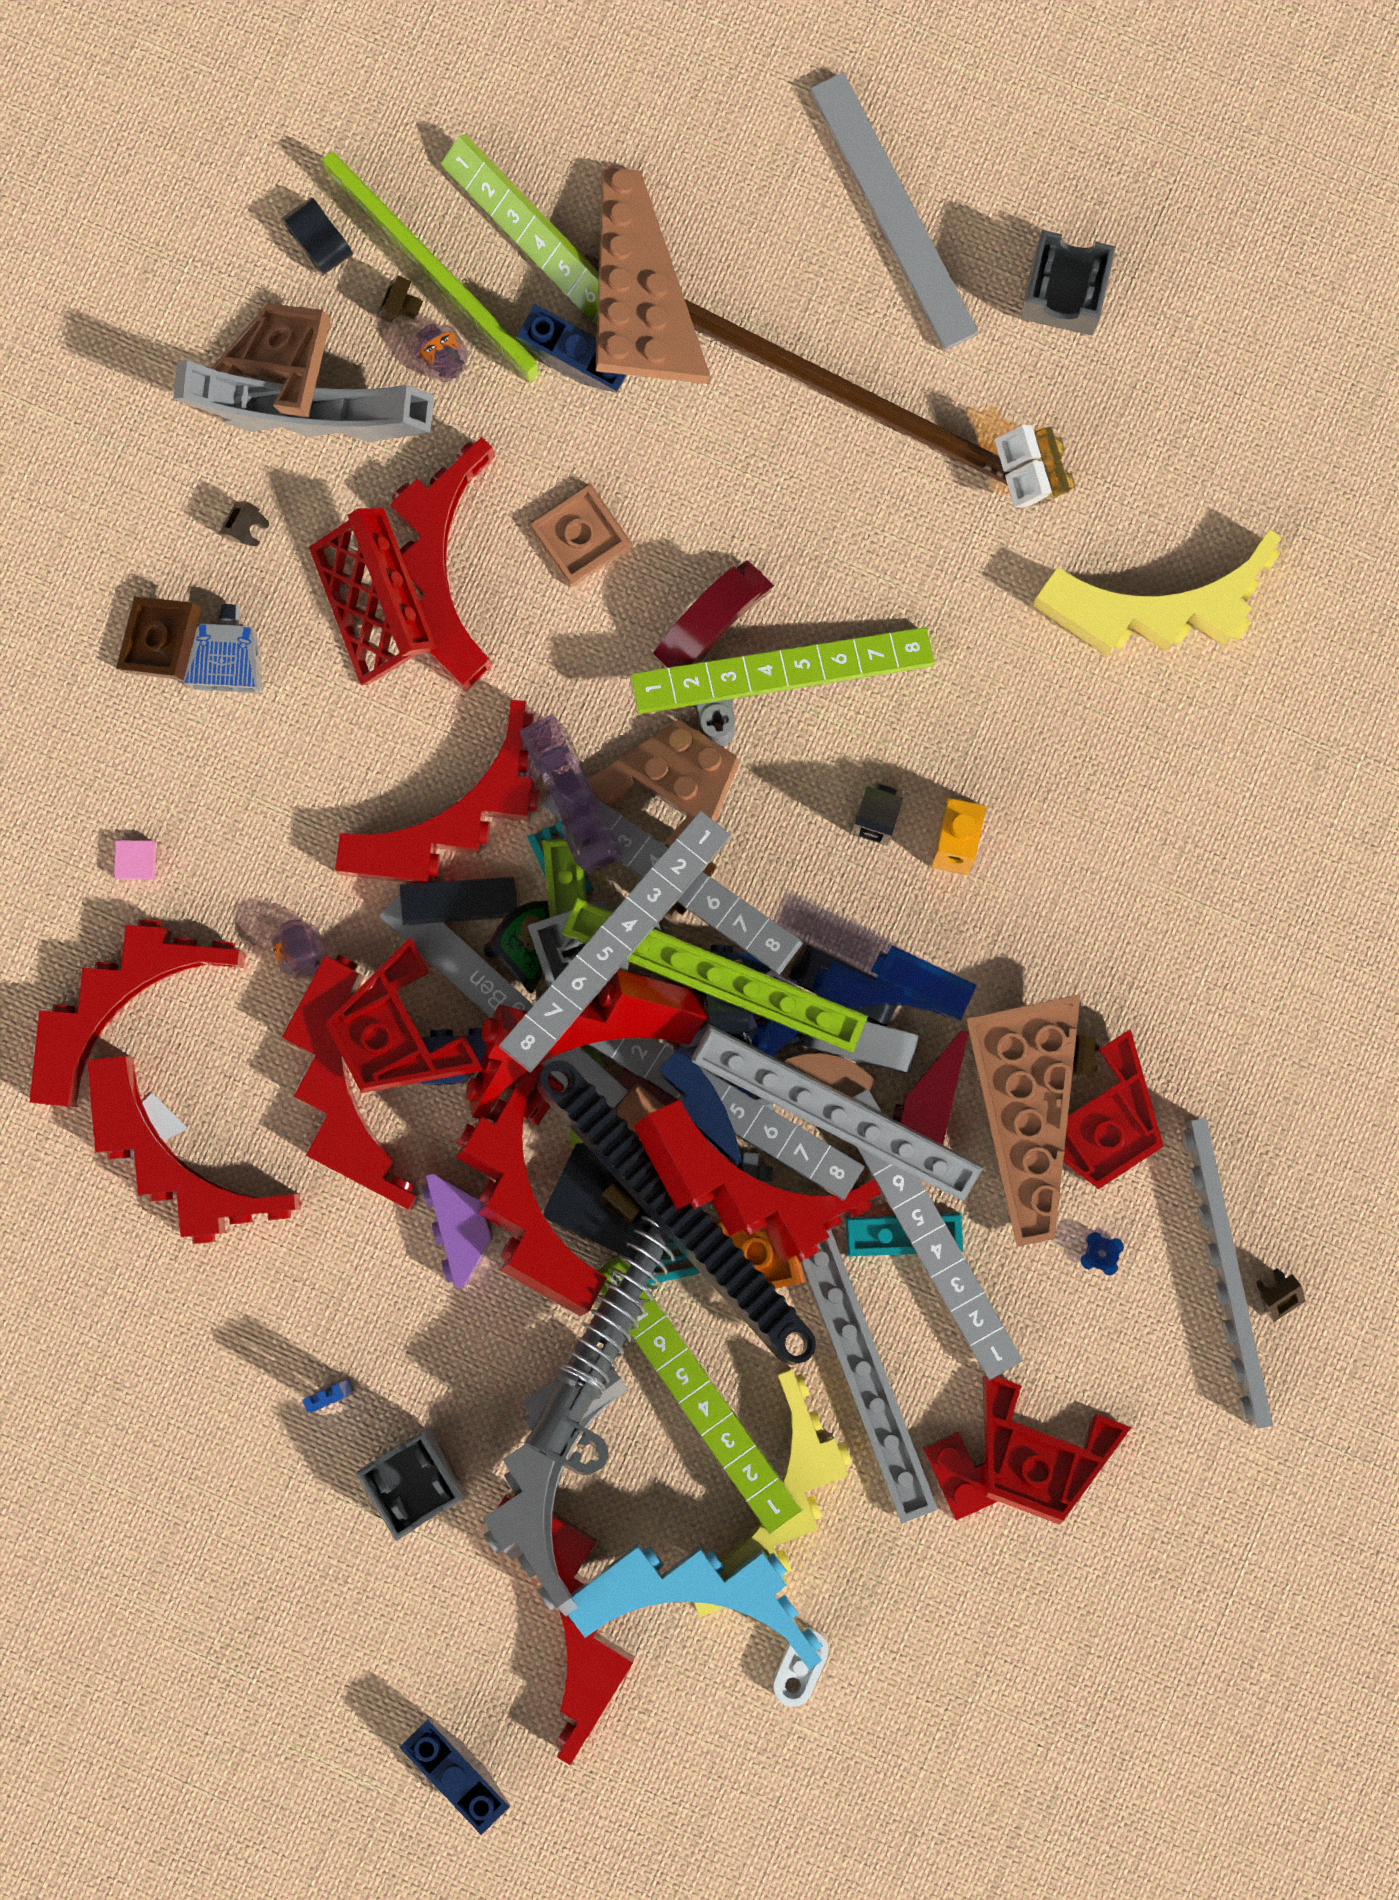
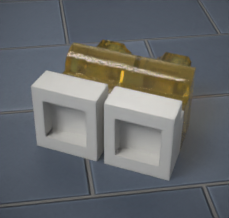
[994,425,1075,508]

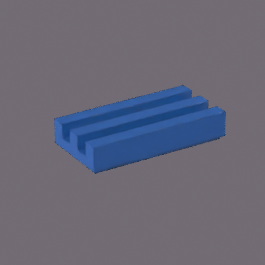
[302,1379,354,1413]

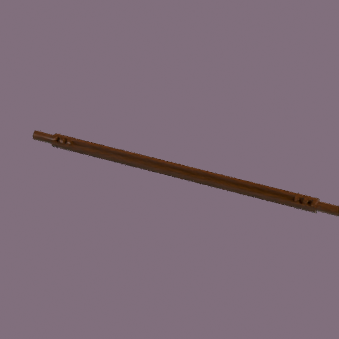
[584,253,1054,501]

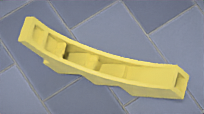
[1032,529,1282,656]
[694,1367,852,1617]

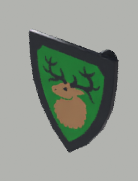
[484,901,550,993]

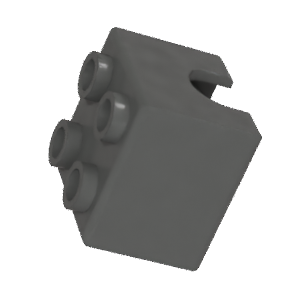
[1020,230,1116,336]
[355,1427,469,1541]

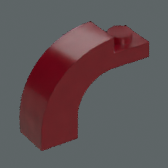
[653,560,775,668]

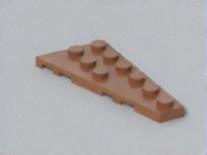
[596,166,711,384]
[966,994,1080,1247]

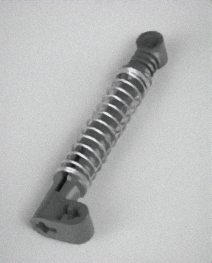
[525,1139,721,1475]

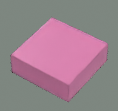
[114,840,156,880]

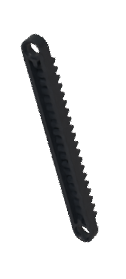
[536,1060,816,1365]

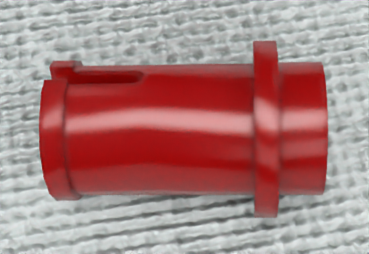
[524,1076,564,1126]

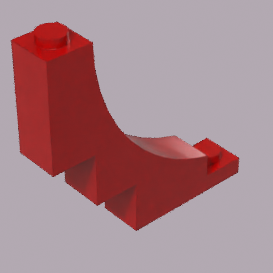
[282,954,419,1210]
[497,1494,634,1765]

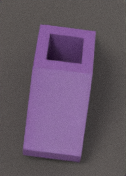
[422,1174,494,1289]

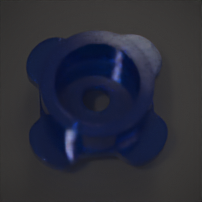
[1080,1232,1124,1275]

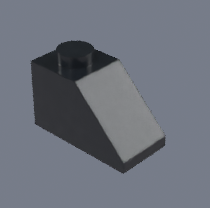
[851,784,903,846]

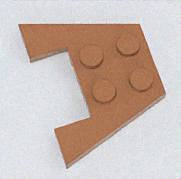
[211,303,331,417]
[580,719,740,848]

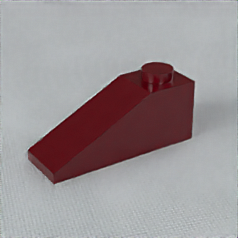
[892,1030,969,1145]

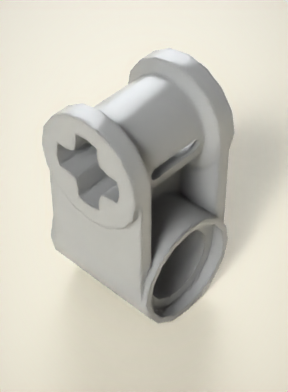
[694,699,735,746]

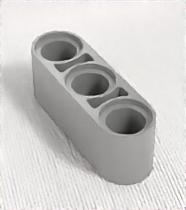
[802,1022,919,1074]

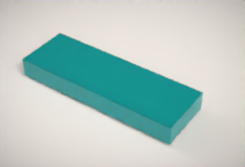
[845,1213,963,1257]

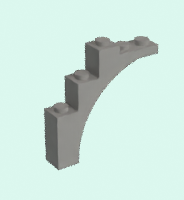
[173,360,434,443]
[483,1351,628,1616]

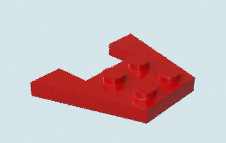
[325,937,483,1093]
[1063,1029,1164,1189]
[982,1373,1132,1525]

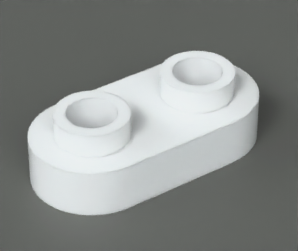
[773,1628,829,1707]

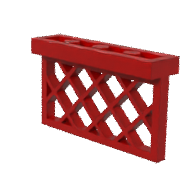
[309,507,437,686]

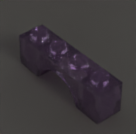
[519,714,623,875]

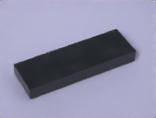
[399,877,517,925]

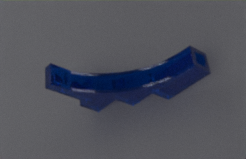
[738,945,977,1096]

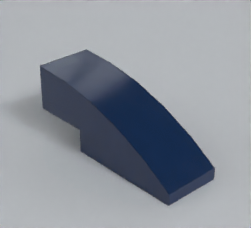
[659,1047,742,1166]

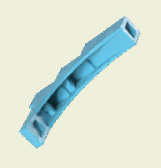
[569,1542,823,1670]

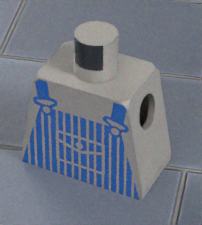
[184,604,263,694]

